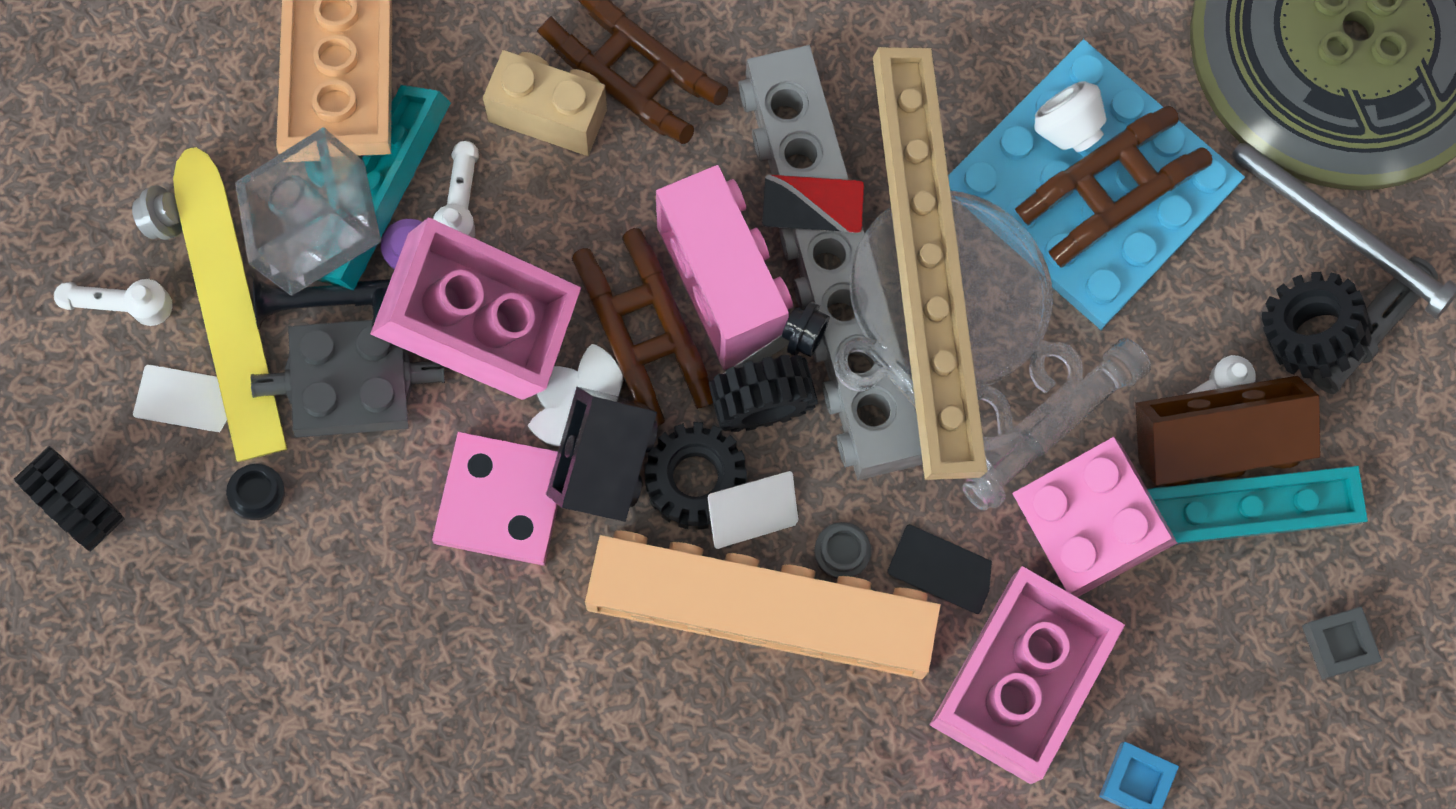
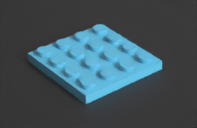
[948,39,1245,330]

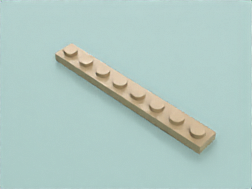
[873,47,987,480]

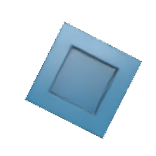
[1099,742,1179,809]

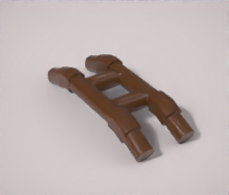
[536,0,728,144]
[1015,106,1213,268]
[572,228,713,426]

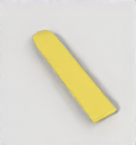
[173,147,287,462]

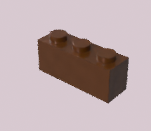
[1135,375,1320,487]

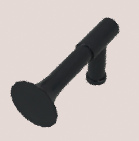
[253,272,391,329]

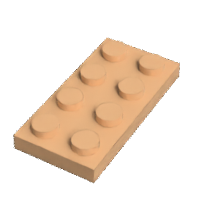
[276,0,392,159]

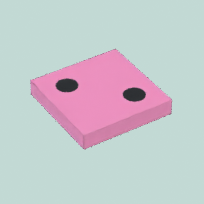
[432,432,558,566]

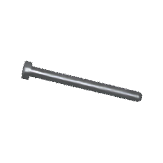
[1232,143,1456,319]

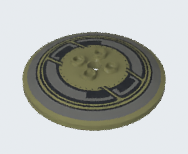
[1190,0,1456,190]

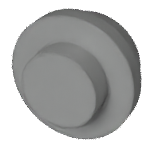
[132,185,182,240]

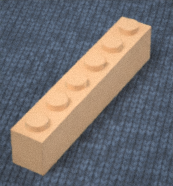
[585,530,941,679]

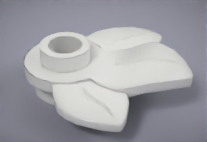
[528,344,623,446]

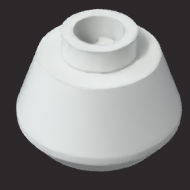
[1034,81,1107,153]

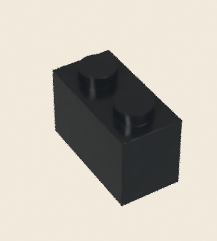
[546,386,658,522]

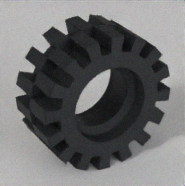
[1261,272,1373,379]
[709,355,818,432]
[645,422,747,530]
[14,446,125,552]

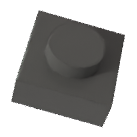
[1302,606,1382,680]

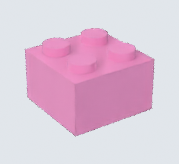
[1012,437,1177,597]

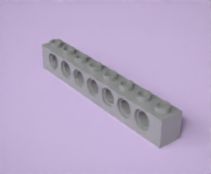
[738,45,923,481]

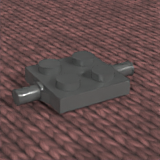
[250,320,445,438]

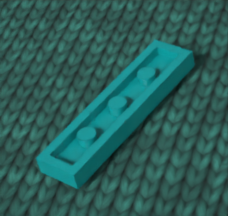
[303,85,451,290]
[1147,466,1368,545]

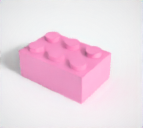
[656,165,793,370]
[370,217,581,400]
[930,566,1125,784]

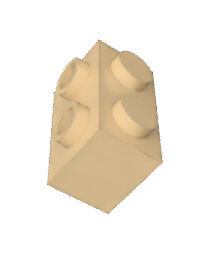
[483,50,607,156]

